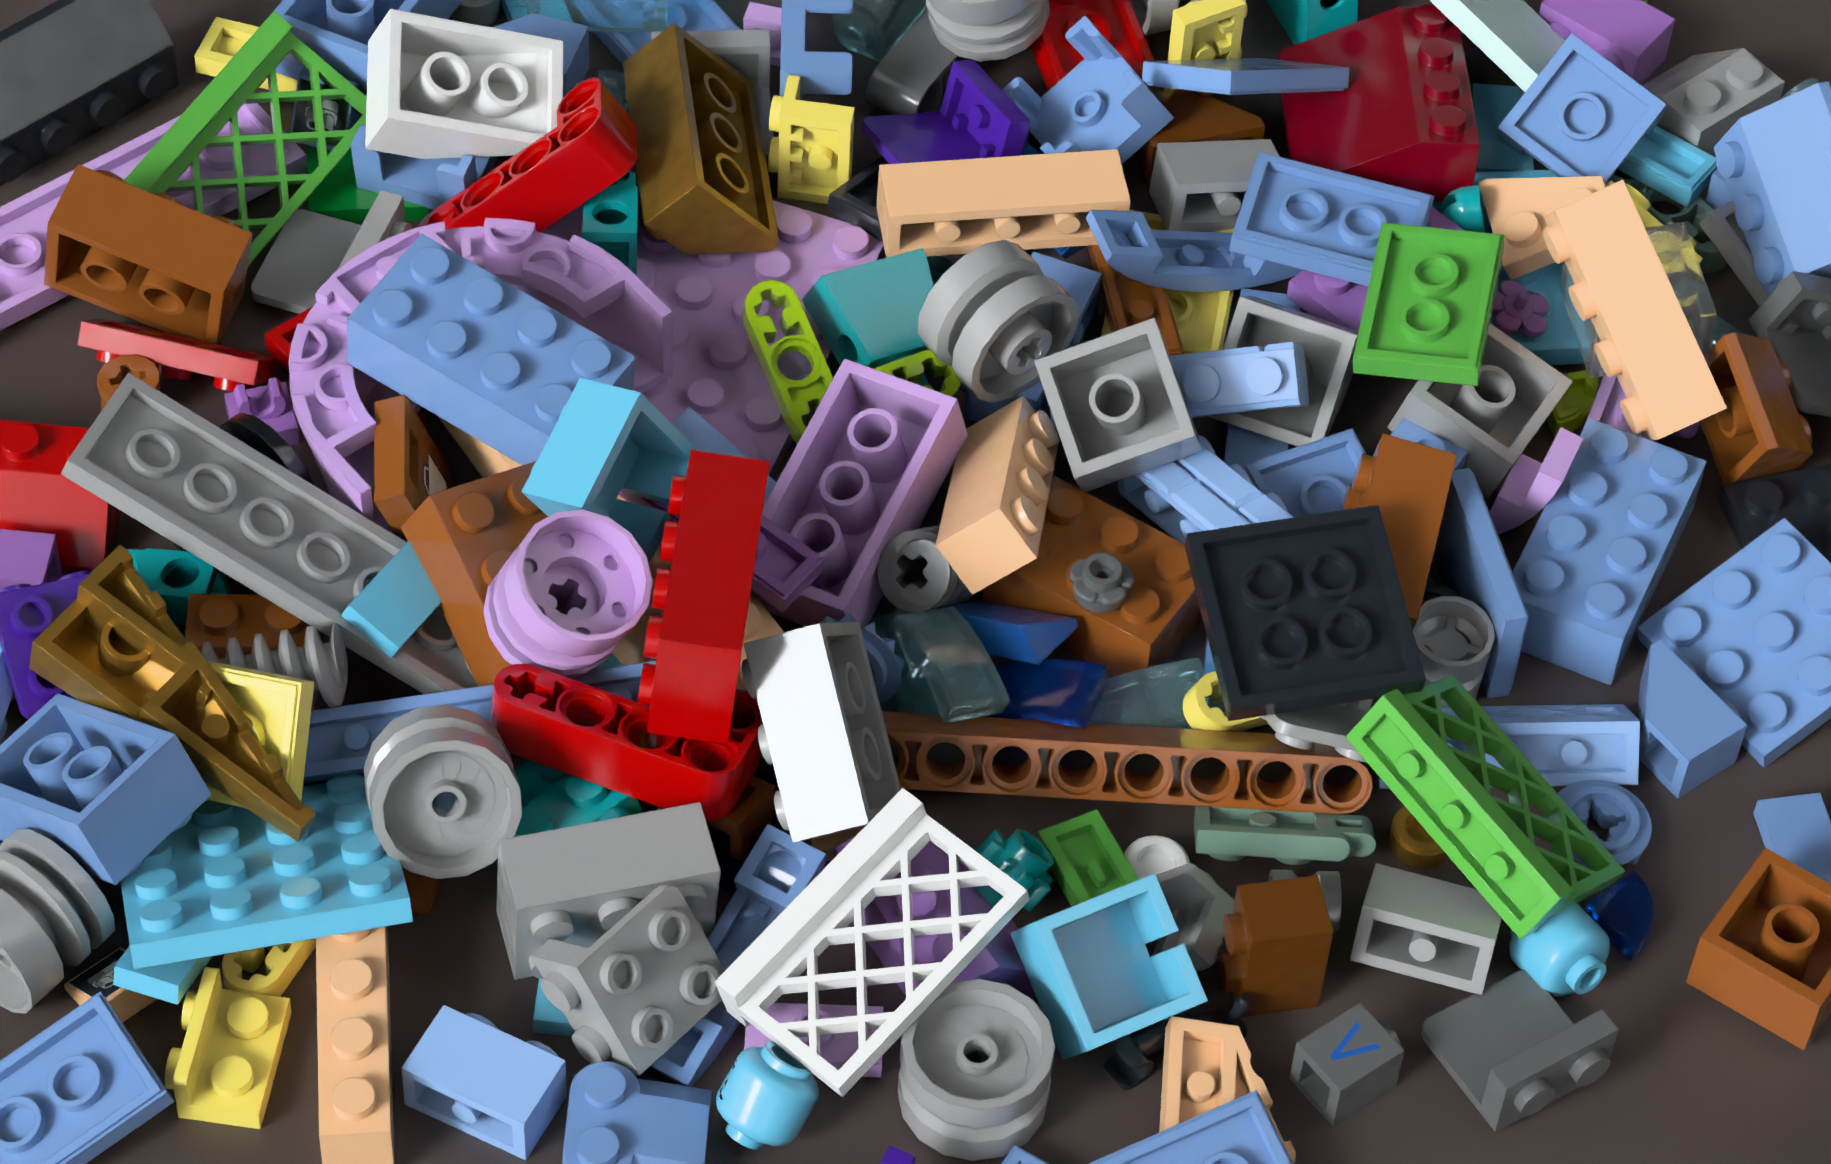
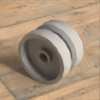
[917,240,1079,403]
[364,704,522,879]
[897,979,1055,1161]

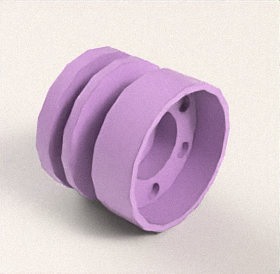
[483,509,653,680]

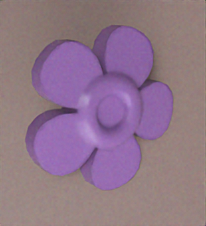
[1492,280,1550,338]

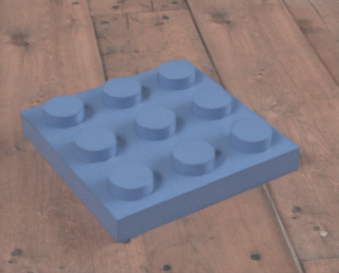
[1637,518,1831,768]

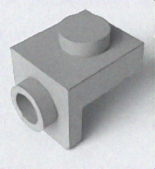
[1152,863,1235,971]

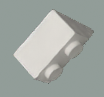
[365,9,563,159]

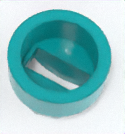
[1441,185,1485,232]

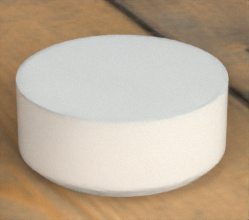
[1124,835,1190,879]

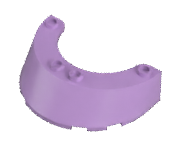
[289,218,673,535]

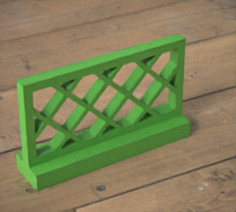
[124,11,367,266]
[1346,674,1625,940]

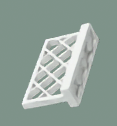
[715,788,1030,1097]

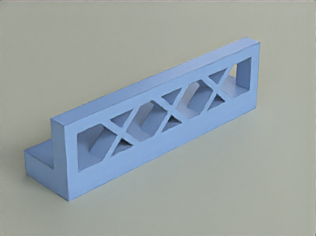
[1370,704,1640,789]

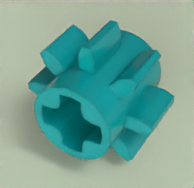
[975,829,1054,912]

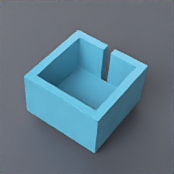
[521,378,699,564]
[1010,873,1208,1060]

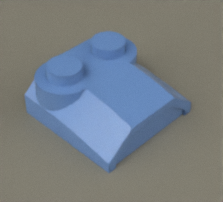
[562,1062,712,1164]

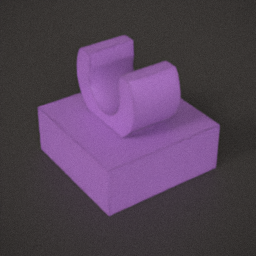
[224,377,300,446]

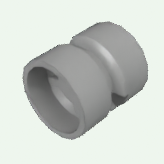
[1404,596,1495,707]

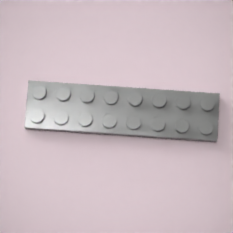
[61,373,478,694]

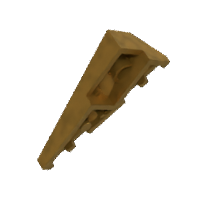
[29,545,315,842]

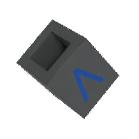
[1289,1003,1404,1127]

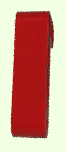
[416,77,638,232]
[489,664,763,822]

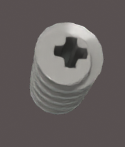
[202,623,348,710]

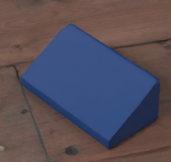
[934,601,1078,665]

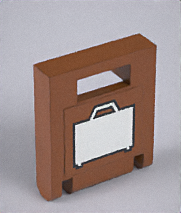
[371,394,457,542]

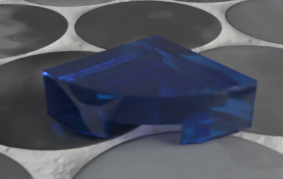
[1585,870,1654,961]

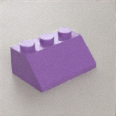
[834,838,1034,996]

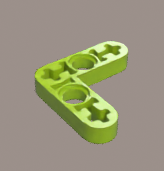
[742,280,961,444]

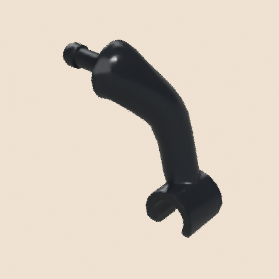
[1103,993,1252,1091]

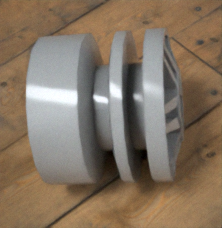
[926,0,1050,62]
[0,829,115,1014]

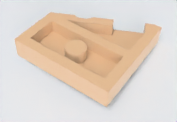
[1478,176,1607,280]
[1159,1016,1296,1164]

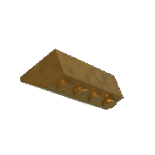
[623,23,780,254]

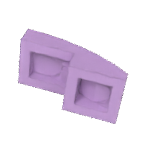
[1489,427,1584,534]

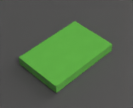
[1353,222,1504,386]

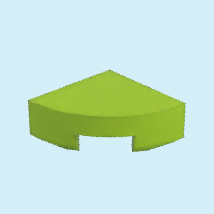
[1546,368,1598,438]

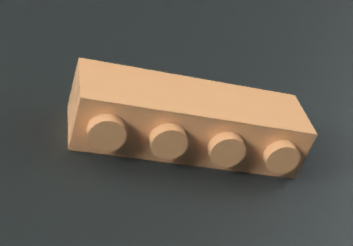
[876,149,1130,258]
[1543,180,1727,441]
[935,395,1060,595]
[316,926,395,1164]

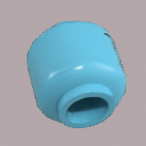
[1509,903,1610,997]
[716,1041,819,1150]

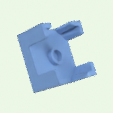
[780,0,853,100]
[1002,16,1174,164]
[1498,33,1667,184]
[350,124,499,210]

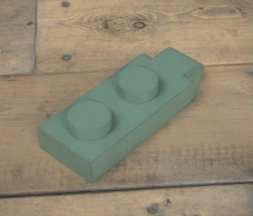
[1193,806,1376,865]

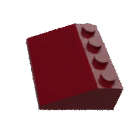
[1277,4,1480,202]

